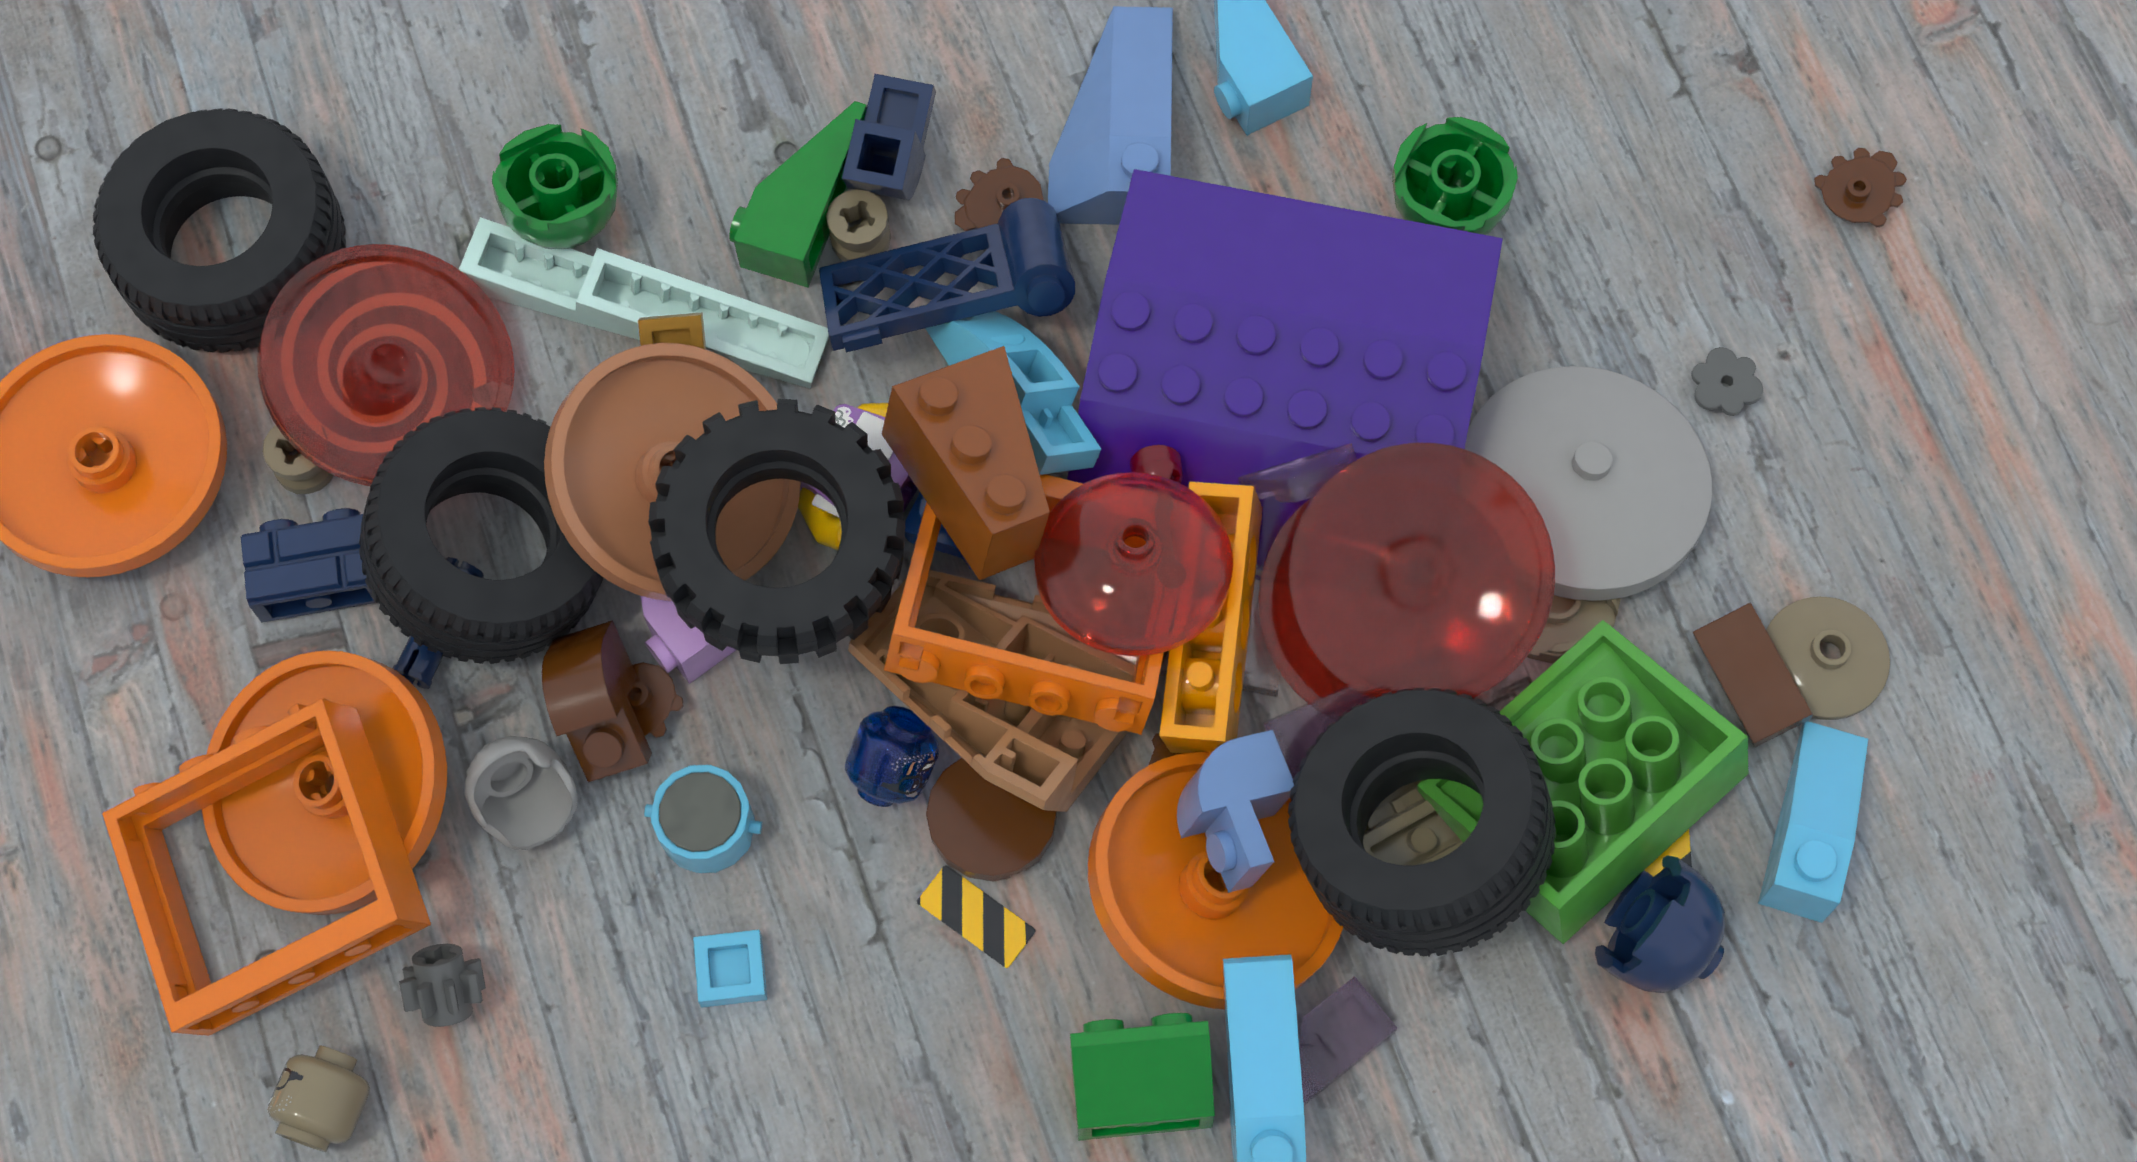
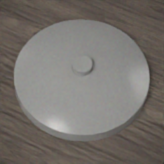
[1457,366,1712,601]

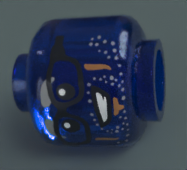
[845,706,939,807]

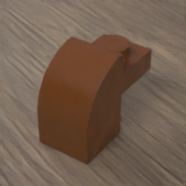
[542,620,652,782]

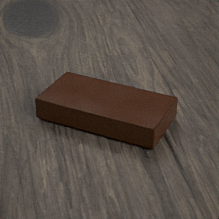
[1693,602,1813,748]

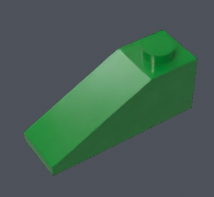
[729,101,867,288]

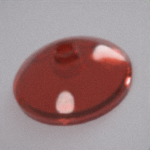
[1034,472,1233,656]

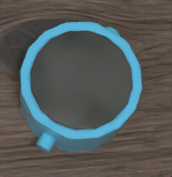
[644,765,763,873]

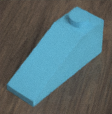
[1214,0,1313,136]
[1758,721,1868,923]
[1223,954,1306,1162]

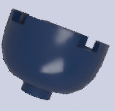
[1595,855,1725,993]

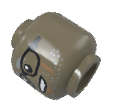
[267,1045,370,1152]

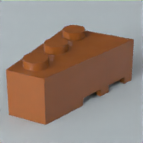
[882,346,1050,580]

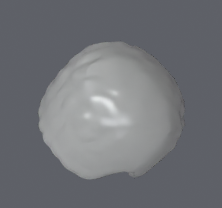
[465,736,578,850]

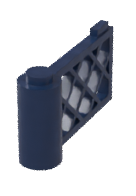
[819,198,1075,353]

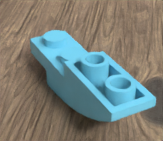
[925,311,1101,475]

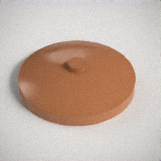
[544,343,801,601]

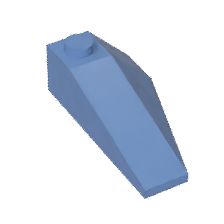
[1048,6,1173,225]

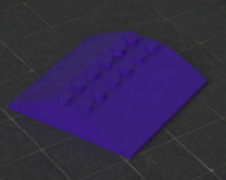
[1067,169,1503,607]

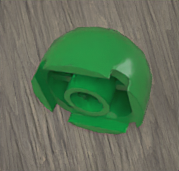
[1392,117,1518,235]
[492,124,618,249]

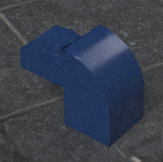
[842,74,936,201]

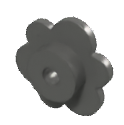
[1691,347,1763,416]

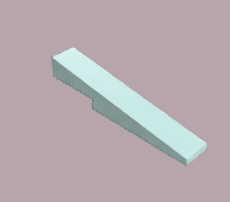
[458,217,829,388]

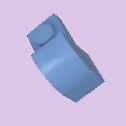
[1177,730,1295,893]

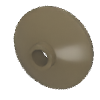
[1766,597,1890,720]

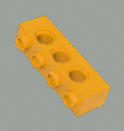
[1159,482,1263,753]

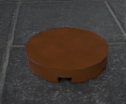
[926,758,1057,882]

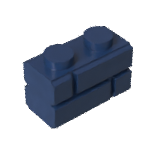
[241,508,375,623]

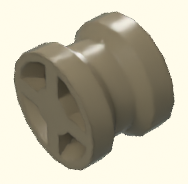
[827,189,891,261]
[262,418,337,494]

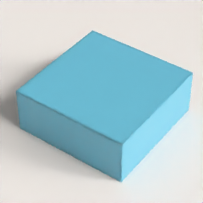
[693,930,767,1008]

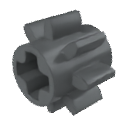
[399,944,486,1027]

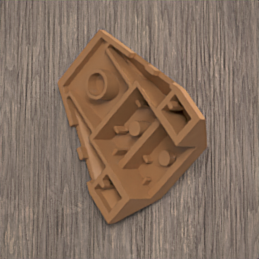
[848,570,1170,812]

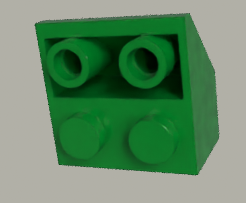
[1070,1013,1215,1141]

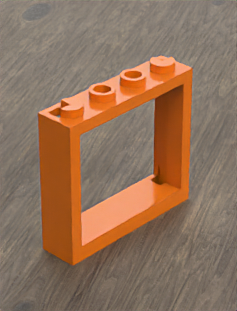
[884,474,1186,735]
[102,698,431,1036]

